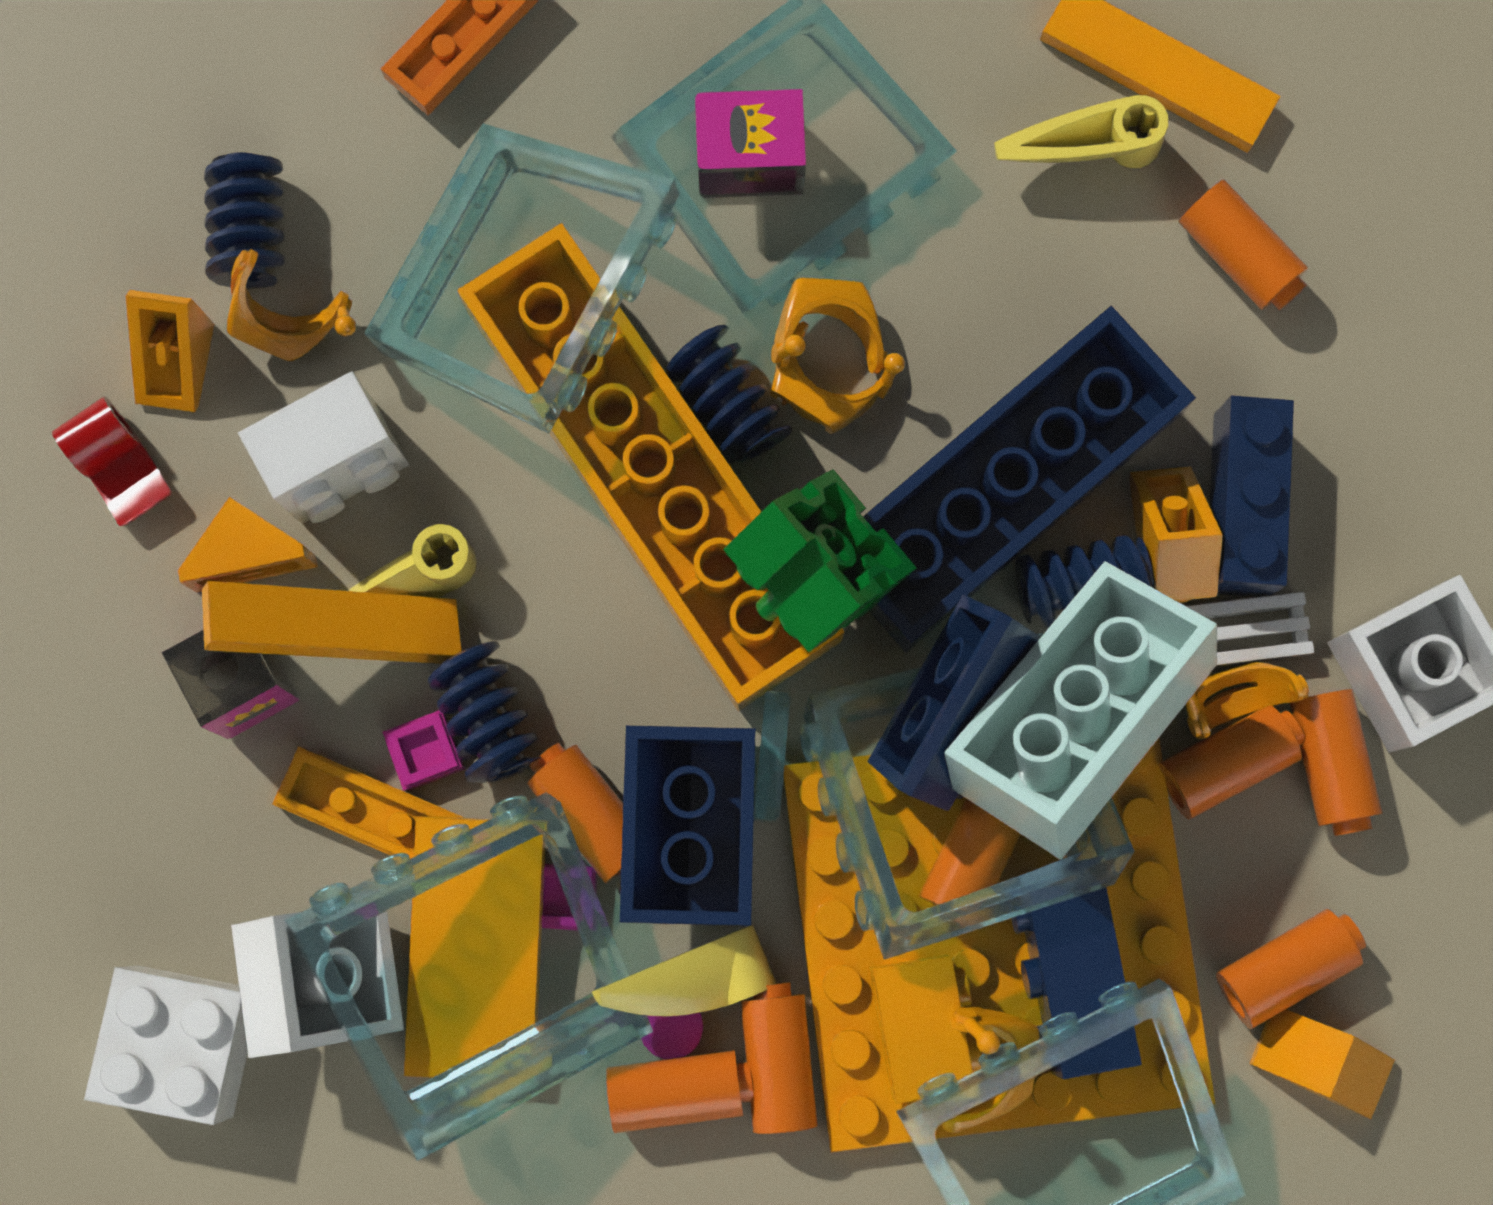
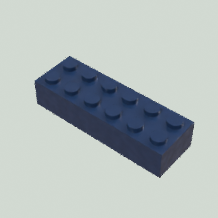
[863,305,1196,653]

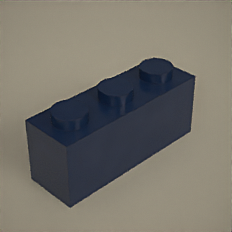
[1210,395,1294,597]
[1008,866,1142,1079]

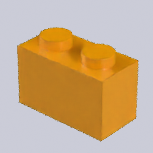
[869,954,984,1104]

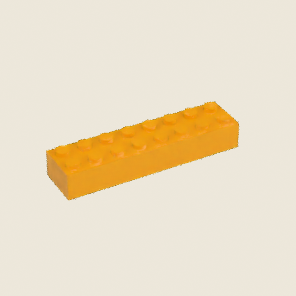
[457,223,845,712]

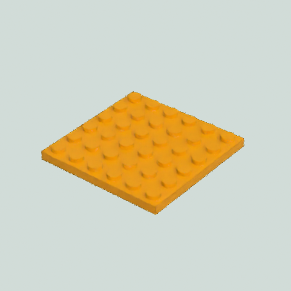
[782,738,1216,1152]

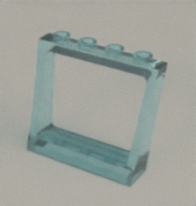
[611,0,957,313]
[364,123,679,434]
[800,633,1135,960]
[285,792,653,1161]
[896,979,1245,1205]

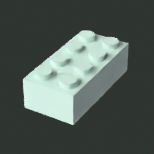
[944,561,1217,860]

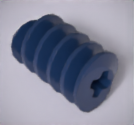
[204,152,285,289]
[666,325,793,463]
[1015,535,1154,629]
[428,641,542,783]

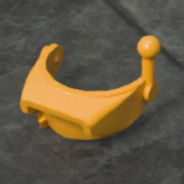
[227,249,356,361]
[771,278,888,374]
[770,321,905,434]
[1185,662,1309,739]
[939,1007,1040,1133]

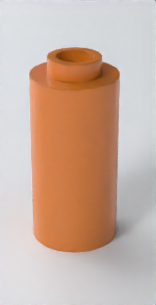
[1178,179,1308,311]
[1289,689,1383,836]
[1158,705,1305,820]
[527,743,623,884]
[919,798,1021,925]
[1216,909,1366,1029]
[741,982,818,1134]
[606,1050,754,1133]

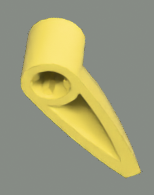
[994,95,1168,168]
[348,524,477,598]
[592,925,777,1016]

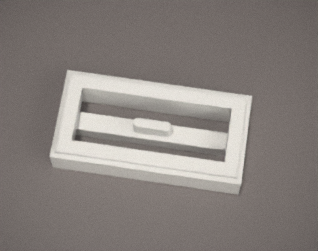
[1186,592,1315,667]

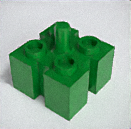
[723,469,916,652]

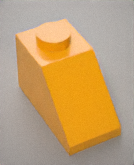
[1130,466,1223,603]

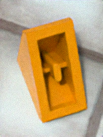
[125,290,215,412]
[178,497,318,592]
[1249,1009,1395,1119]

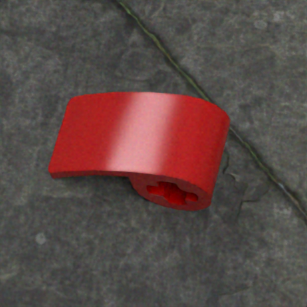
[52,396,172,527]

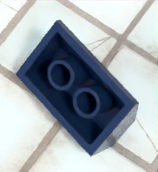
[867,595,1041,812]
[619,725,756,926]

